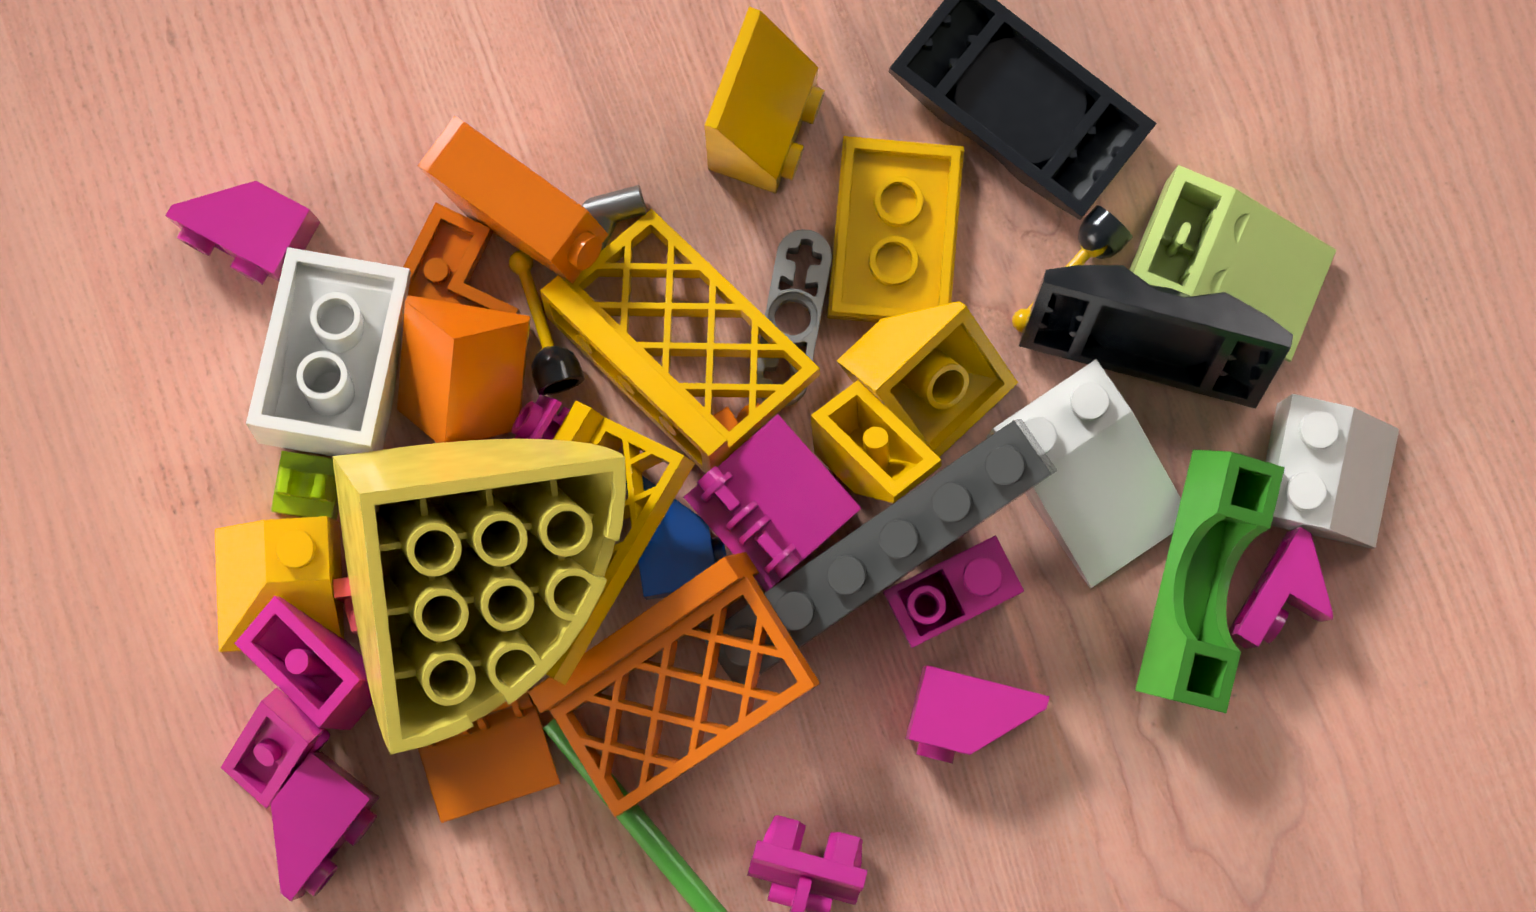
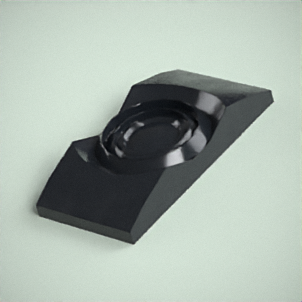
[889,0,1157,220]
[1019,265,1293,409]

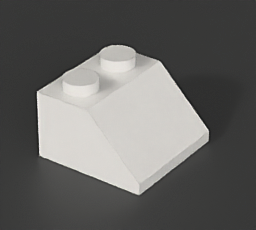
[1265,394,1399,549]

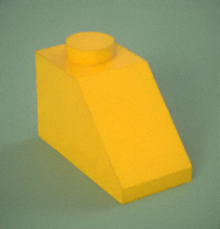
[811,380,942,503]

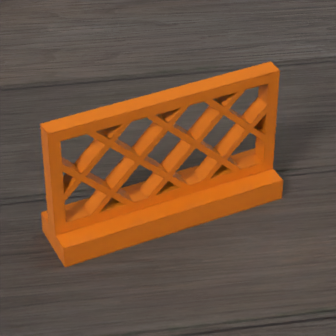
[528,552,820,818]

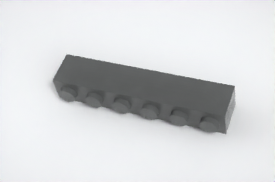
[704,419,1057,684]

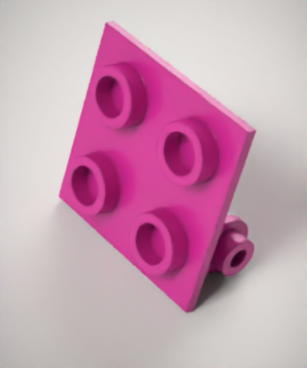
[683,414,861,592]

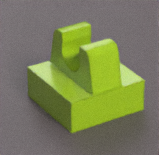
[271,451,339,520]

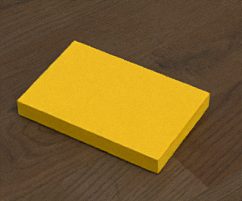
[827,136,964,323]

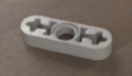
[757,229,832,407]

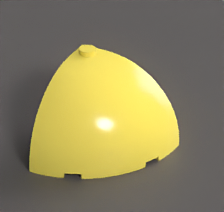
[333,439,626,755]

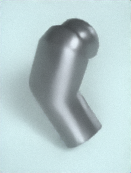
[582,185,647,251]

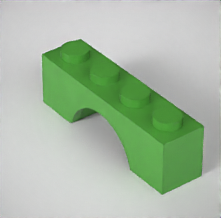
[1135,450,1285,713]

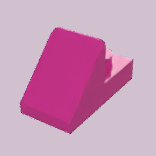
[1229,527,1333,649]
[220,688,330,809]

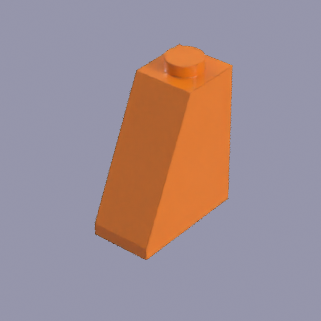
[417,115,609,284]

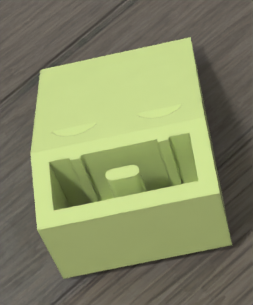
[1129,165,1336,362]

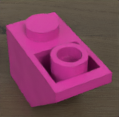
[165,181,320,285]
[883,535,1024,648]
[271,752,379,901]

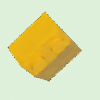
[704,6,825,194]

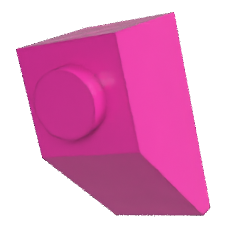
[234,596,373,730]
[905,665,1050,764]

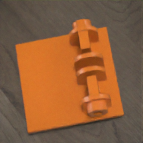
[418,688,561,823]

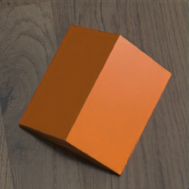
[397,295,531,443]

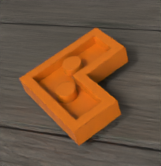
[403,202,521,314]

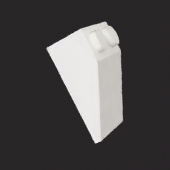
[246,247,411,457]
[986,359,1181,589]

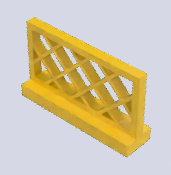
[540,209,820,474]
[546,401,695,685]

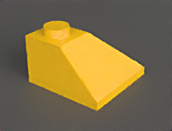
[836,301,1018,457]
[215,516,344,652]

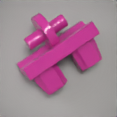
[747,815,868,912]

